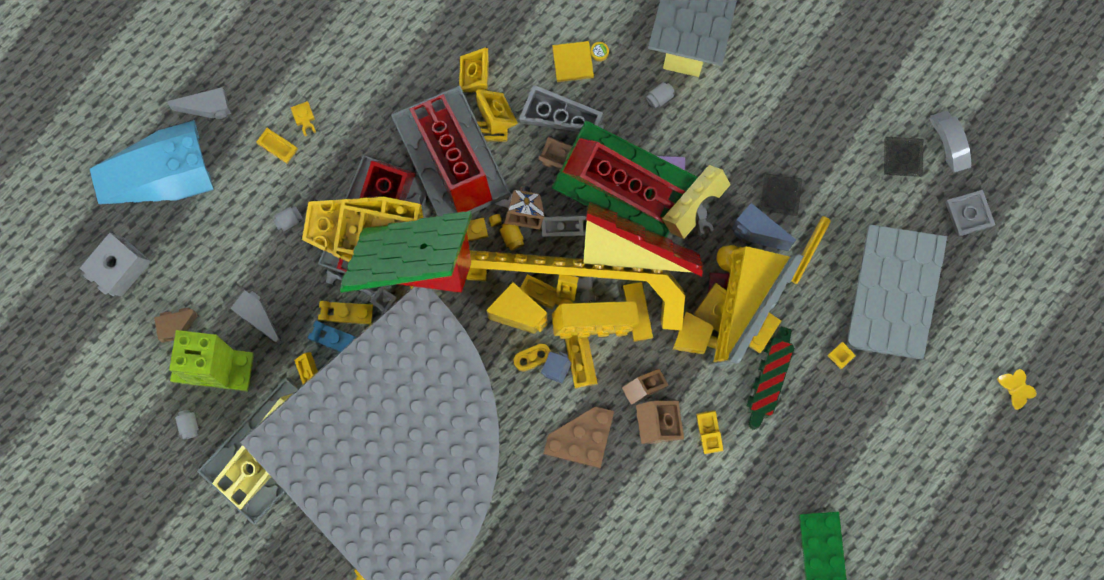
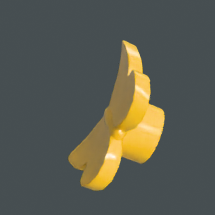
[997,369,1037,410]

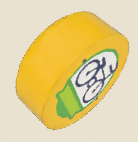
[590,42,609,62]

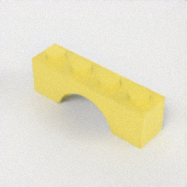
[662,165,731,239]

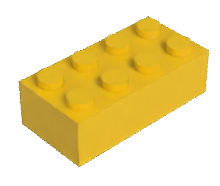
[552,301,639,339]

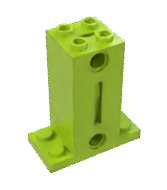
[169,330,254,391]

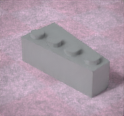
[519,85,604,132]

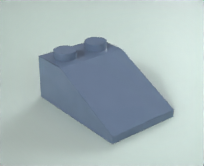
[732,203,796,251]

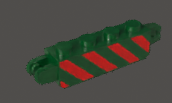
[746,326,795,430]

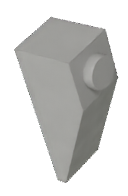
[167,87,231,119]
[542,214,587,237]
[230,290,281,345]

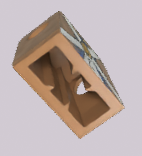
[504,186,544,230]

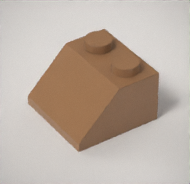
[636,401,684,444]

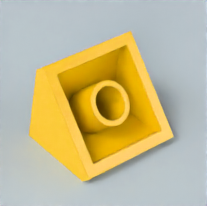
[459,47,489,92]
[476,89,518,135]

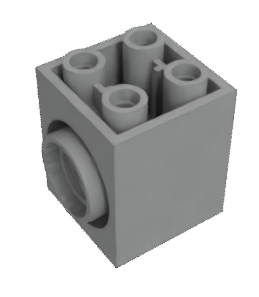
[80,233,152,296]

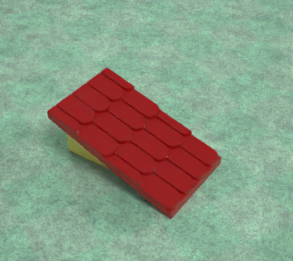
[583,202,703,277]

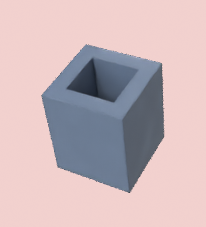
[541,351,571,384]

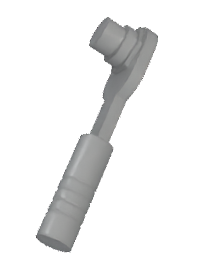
[326,270,377,296]

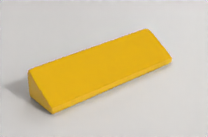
[565,335,598,388]

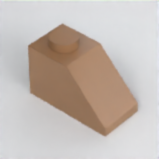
[622,369,669,405]

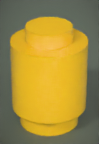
[500,224,524,250]

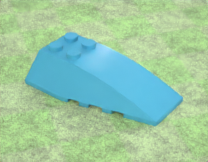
[90,120,214,204]

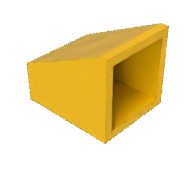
[486,282,548,334]

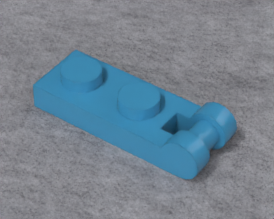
[307,321,356,352]

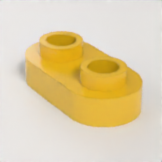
[514,344,551,372]

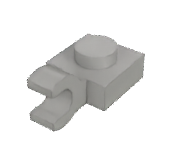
[695,203,714,236]

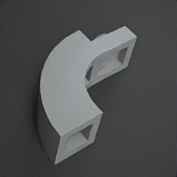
[930,110,971,173]

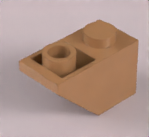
[154,308,197,343]

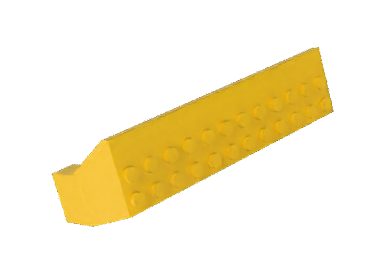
[410,250,685,330]

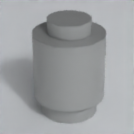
[646,82,674,109]
[273,206,303,231]
[175,410,199,440]

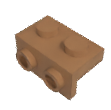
[539,137,573,171]

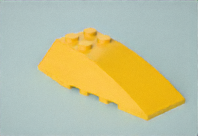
[302,197,423,262]

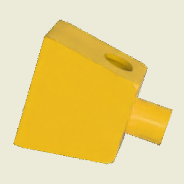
[673,312,718,354]

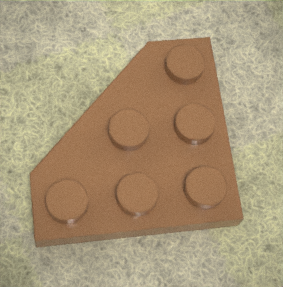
[543,407,614,468]

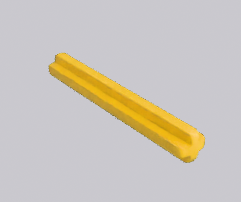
[791,216,831,284]

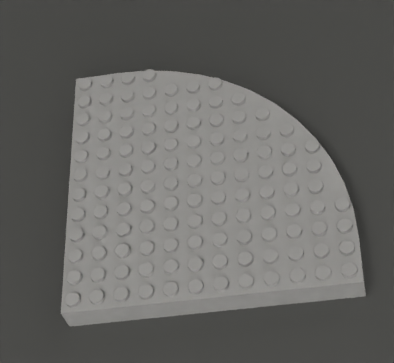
[239,286,499,580]

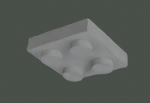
[945,190,995,237]

